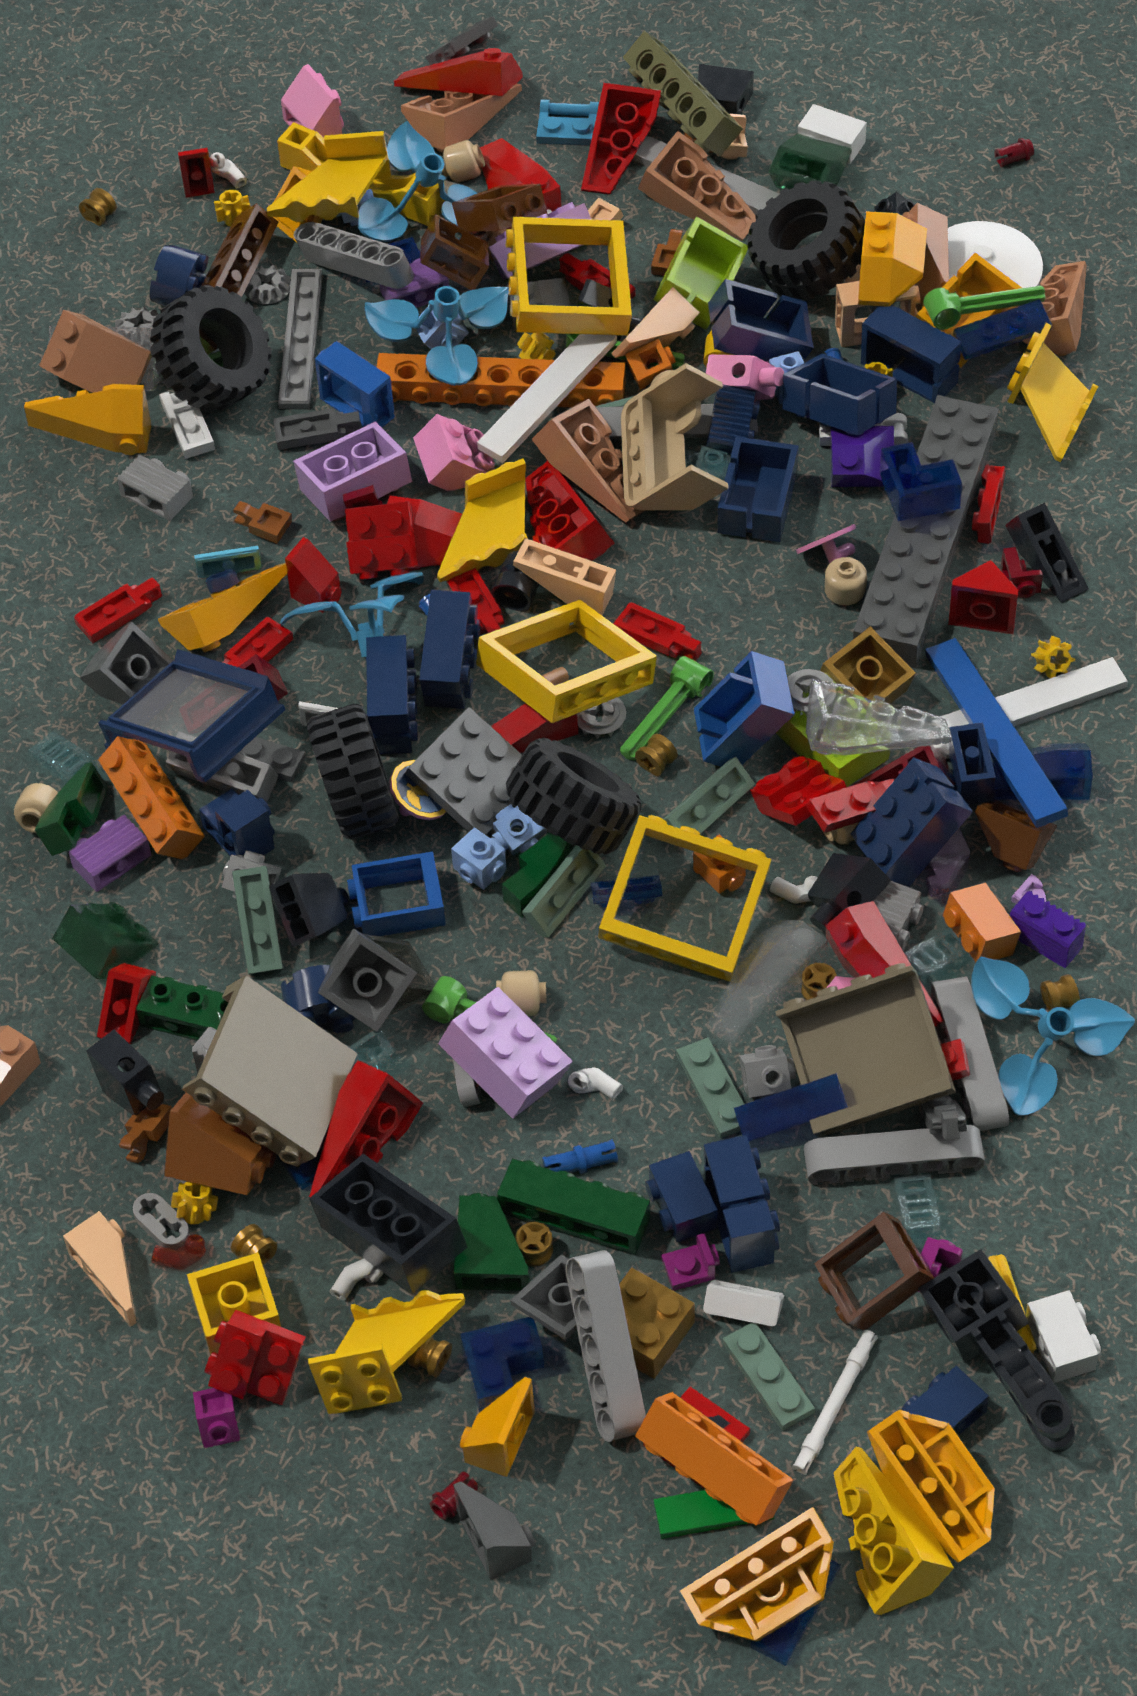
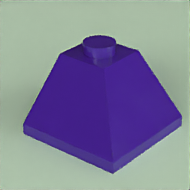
[830,426,895,487]

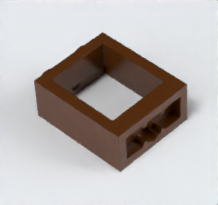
[452,184,547,232]
[420,214,489,290]
[814,1212,934,1330]

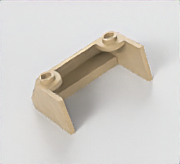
[621,363,728,510]

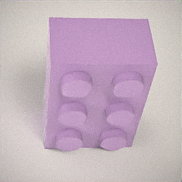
[488,202,591,280]
[293,422,412,522]
[438,987,572,1119]

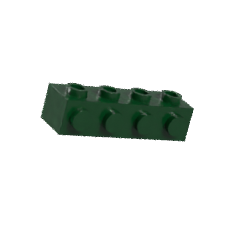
[136,975,229,1041]
[497,1158,651,1255]

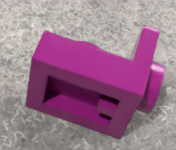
[662,1233,720,1291]
[918,1237,963,1292]
[193,1388,240,1448]

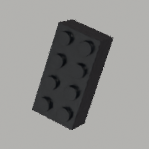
[309,1154,467,1293]

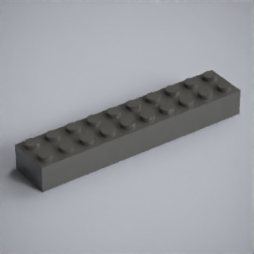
[853,395,999,668]

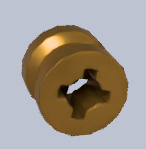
[79,188,117,226]
[635,734,678,776]
[801,963,837,1001]
[1040,974,1080,1012]
[516,1222,553,1267]
[230,1224,277,1265]
[408,1335,452,1377]

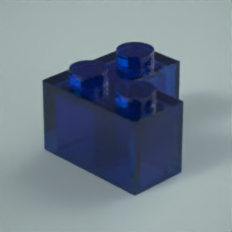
[880,442,962,521]
[460,1317,544,1413]

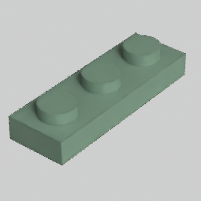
[664,757,755,834]
[522,845,606,937]
[232,866,283,975]
[676,1037,753,1139]
[723,1322,815,1431]

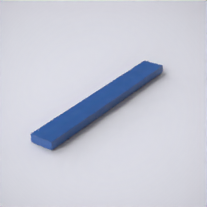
[925,638,1068,828]

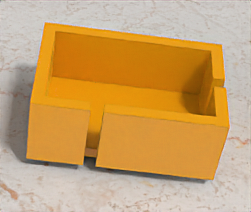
[916,253,1022,368]

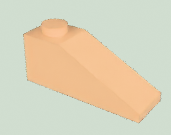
[611,287,700,358]
[513,538,616,615]
[63,1211,137,1327]

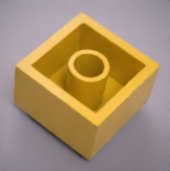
[187,1252,281,1355]

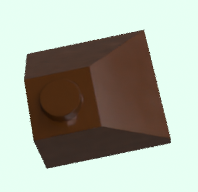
[975,800,1057,872]

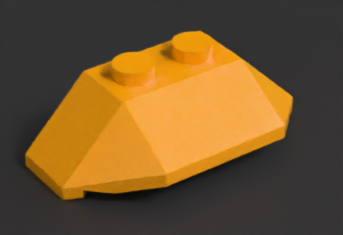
[858,211,927,307]
[867,1410,995,1563]
[680,1507,834,1642]

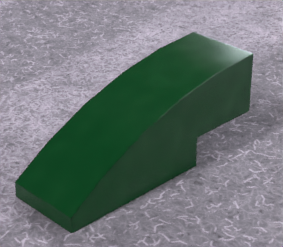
[35,762,108,856]
[502,833,574,918]

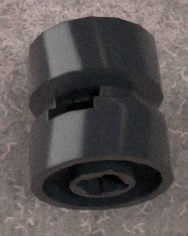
[491,551,540,612]

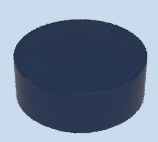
[205,569,239,593]

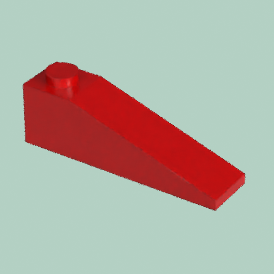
[480,138,561,229]

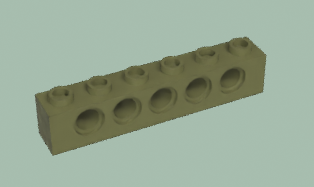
[623,30,743,157]

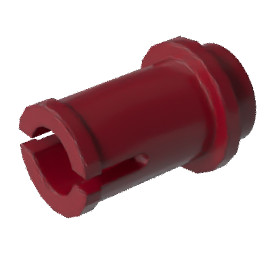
[994,138,1035,168]
[429,1471,478,1520]

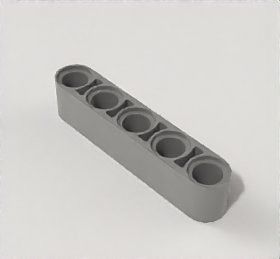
[294,222,414,289]
[931,976,1009,1131]
[804,1125,985,1185]
[566,1250,646,1442]

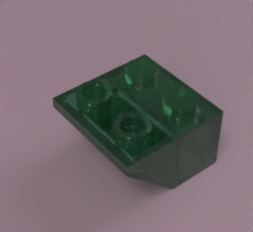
[769,133,852,190]
[52,902,159,979]

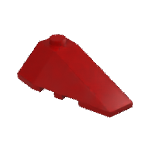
[394,48,523,96]
[581,83,661,194]
[525,461,615,561]
[387,496,462,571]
[826,901,944,1027]
[309,1060,423,1197]

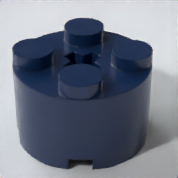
[150,245,209,306]
[281,965,356,1033]

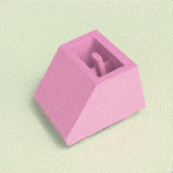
[281,64,344,138]
[413,414,495,491]

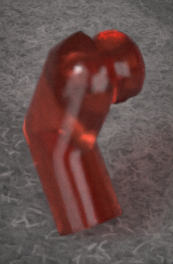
[151,1234,206,1270]

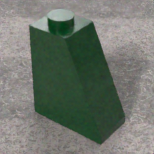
[454,1193,530,1291]

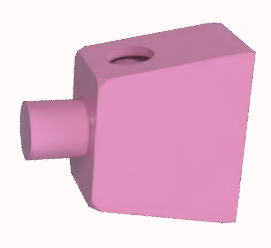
[706,354,784,401]

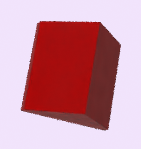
[948,560,1019,634]

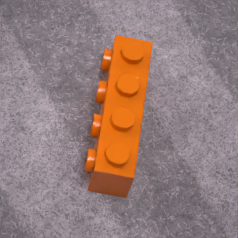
[98,736,205,859]
[635,1392,794,1525]

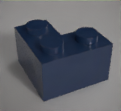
[199,789,275,857]

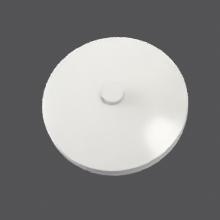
[948,221,1043,293]

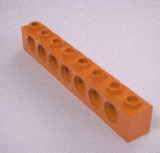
[376,353,626,408]

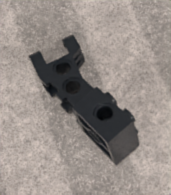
[918,1249,1075,1452]

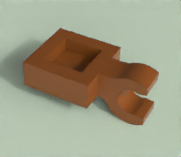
[651,229,683,276]
[233,501,292,544]
[119,1104,172,1163]

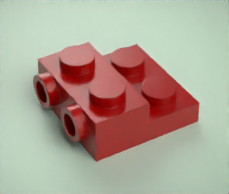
[345,501,418,579]
[750,756,847,826]
[204,1310,306,1405]

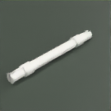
[792,1330,878,1475]

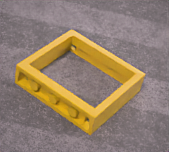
[505,217,632,336]
[476,600,657,723]
[598,815,772,981]

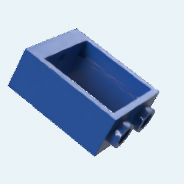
[315,341,395,428]
[347,851,446,938]

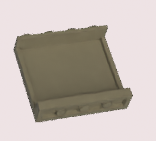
[775,963,956,1137]
[182,975,357,1167]

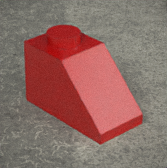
[178,148,215,198]
[285,537,342,613]
[97,963,156,1044]

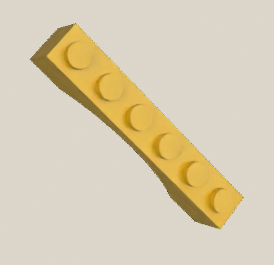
[277,122,445,226]

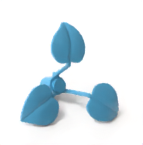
[358,121,477,242]
[364,286,509,386]
[280,572,424,657]
[971,957,1135,1116]

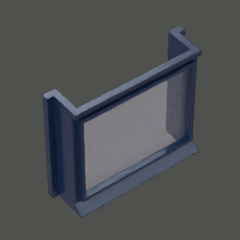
[98,649,286,782]

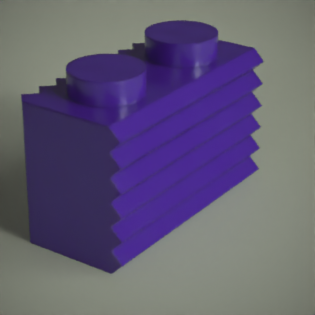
[1010,891,1086,968]

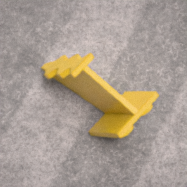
[267,131,391,222]
[1007,323,1099,462]
[437,459,528,582]
[308,1290,465,1414]

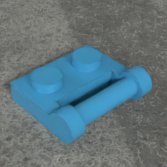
[536,99,599,145]

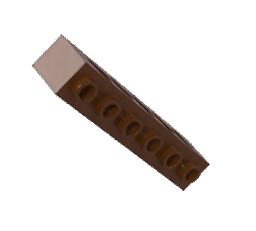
[199,203,279,355]

